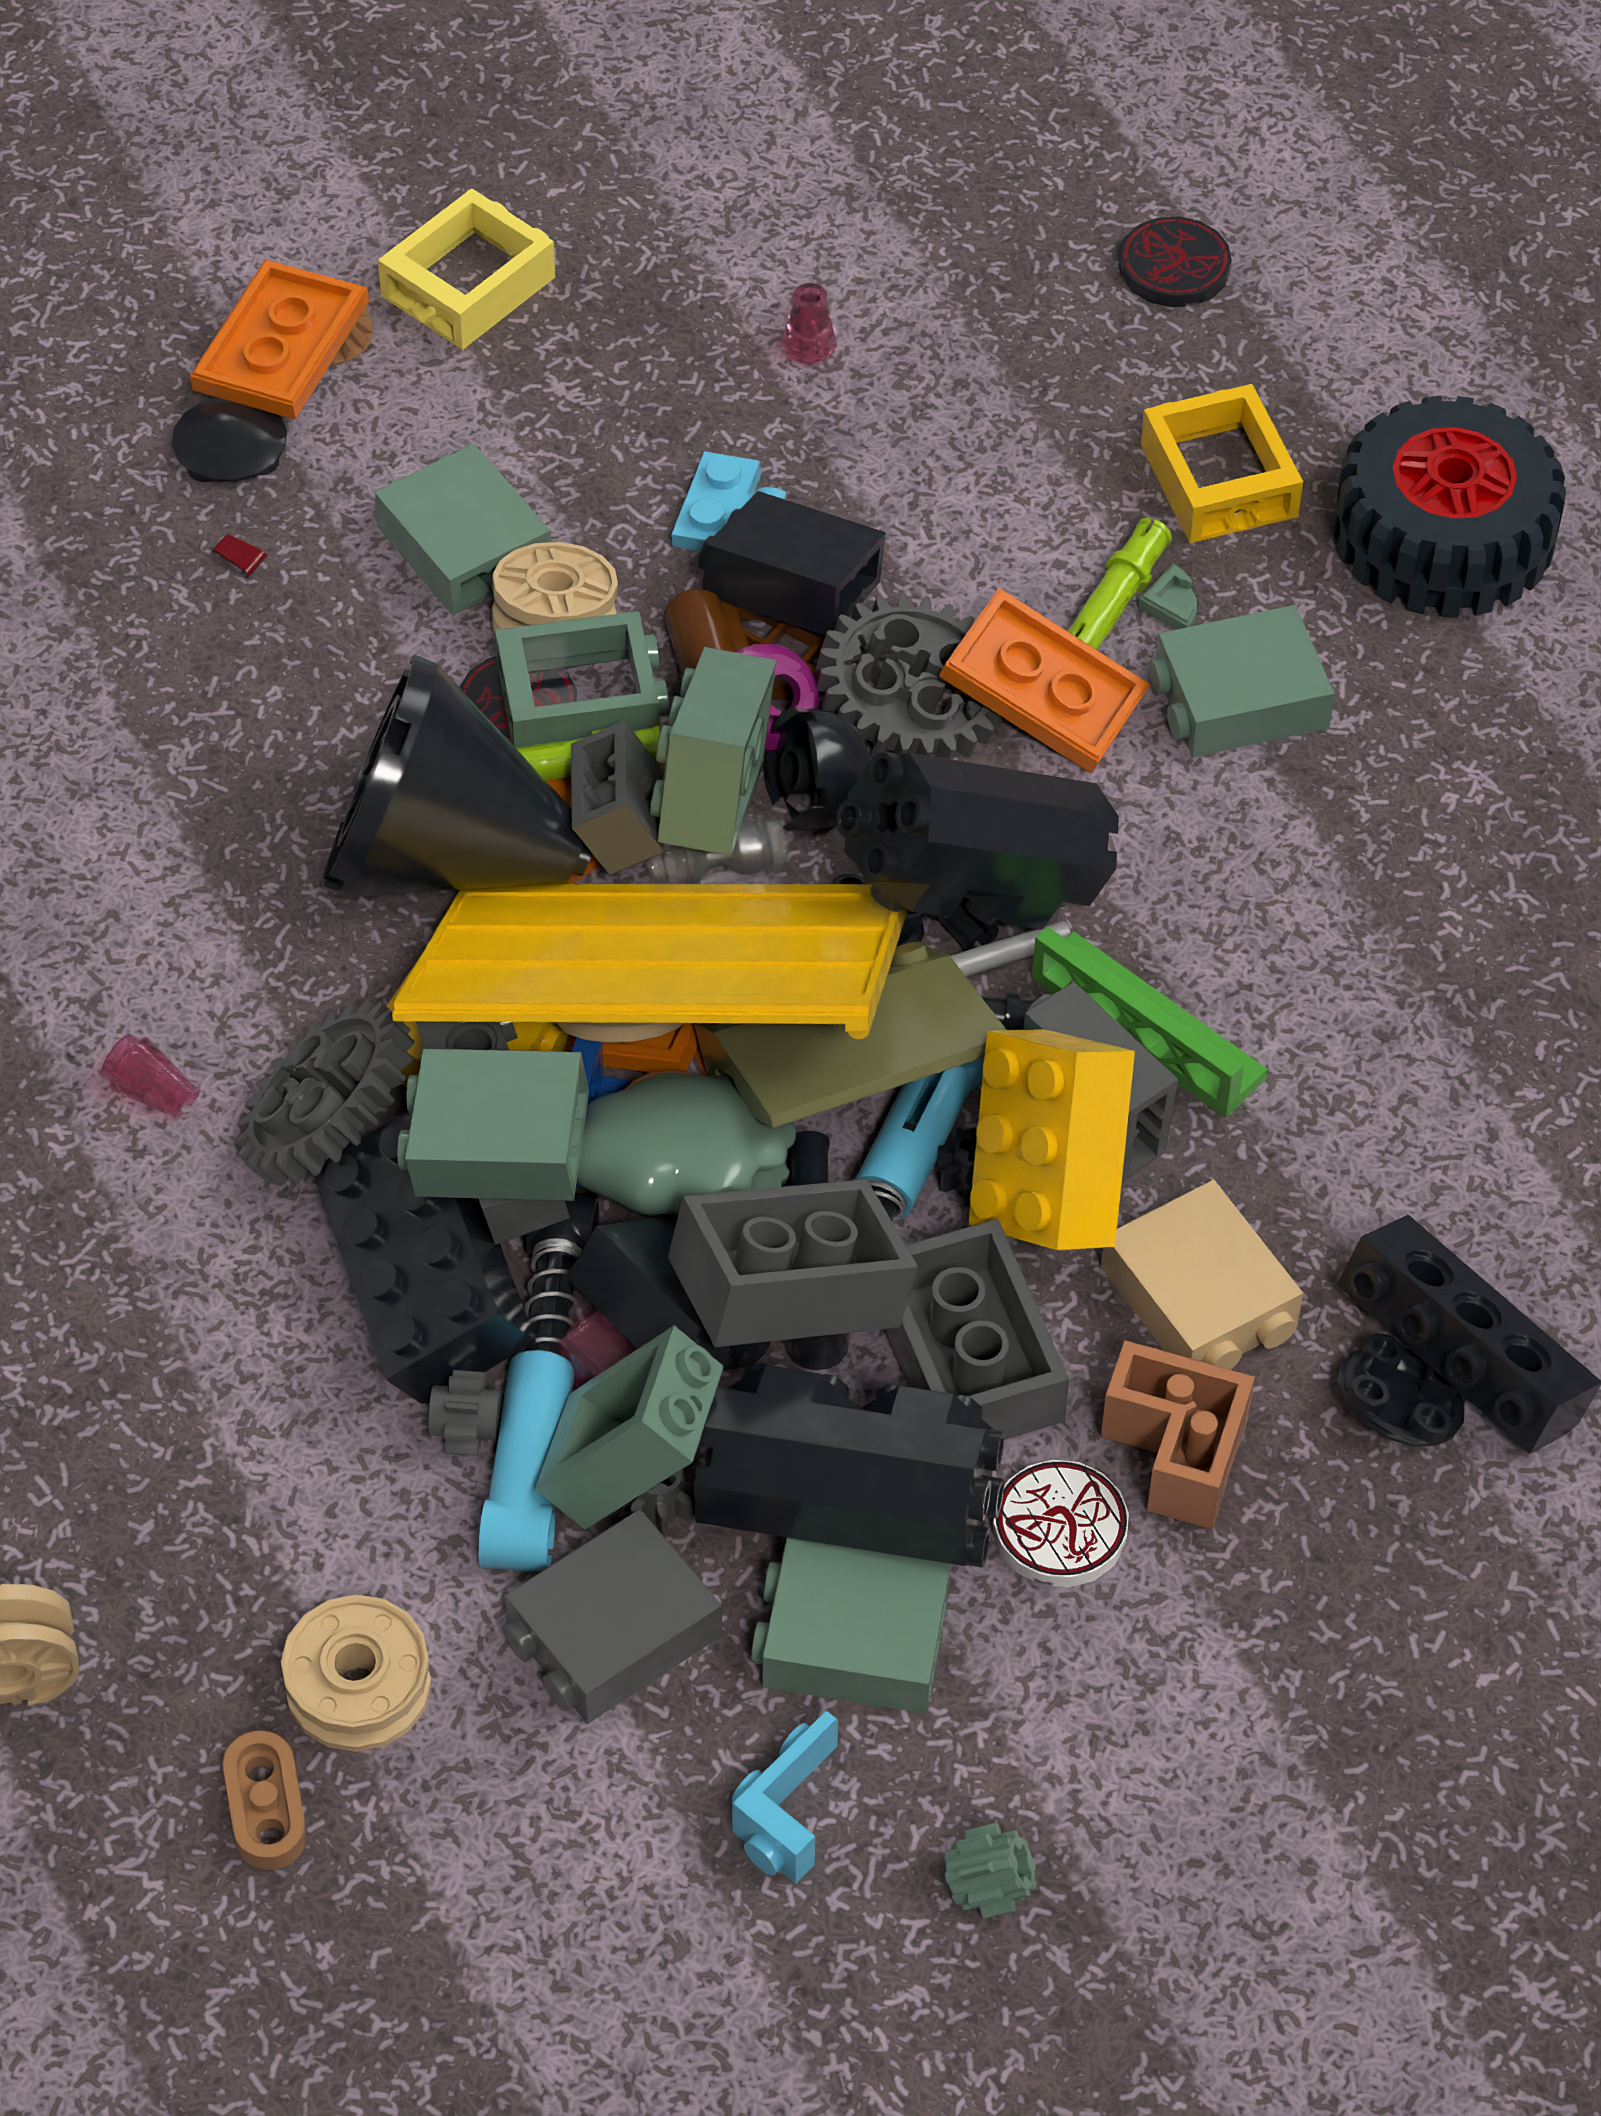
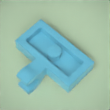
[671,451,786,552]

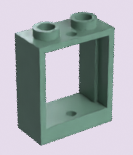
[495,611,669,748]
[535,1325,724,1529]

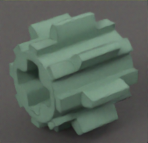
[944,1823,1037,1919]

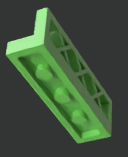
[1032,926,1268,1118]

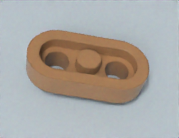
[223,1731,307,1870]

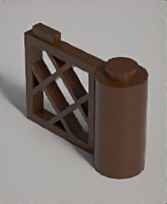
[664,589,860,700]

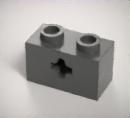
[571,720,664,875]

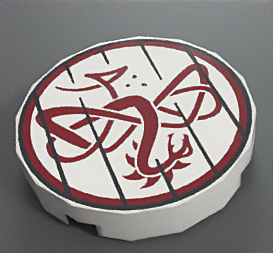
[993,1460,1129,1587]

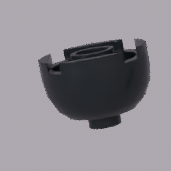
[764,708,873,831]

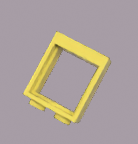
[378,188,555,350]

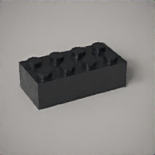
[314,1110,536,1404]

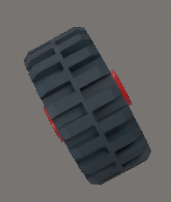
[1333,396,1566,617]

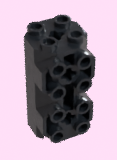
[837,752,1119,930]
[694,1364,1005,1568]

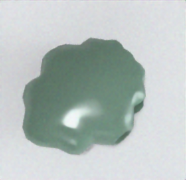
[577,1070,796,1217]

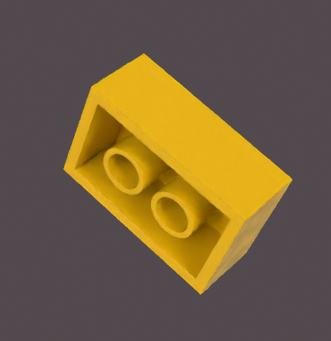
[968,1029,1135,1250]

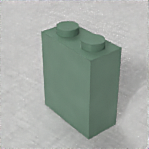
[374,444,551,616]
[1148,605,1335,758]
[397,1049,589,1201]
[751,1537,951,1714]

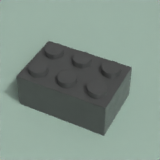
[668,1179,918,1347]
[885,1219,1069,1439]

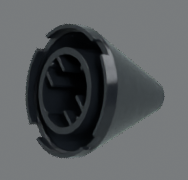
[321,654,592,897]

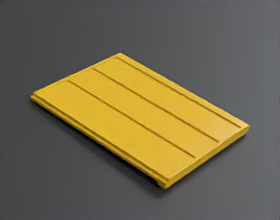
[392,884,908,1039]

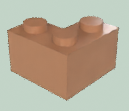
[1101,1340,1255,1529]

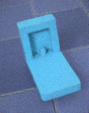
[732,1711,838,1884]

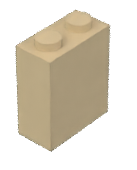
[1101,1180,1303,1370]

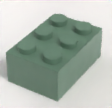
[650,647,777,856]

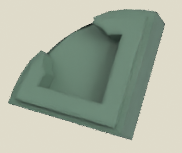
[1138,564,1198,629]

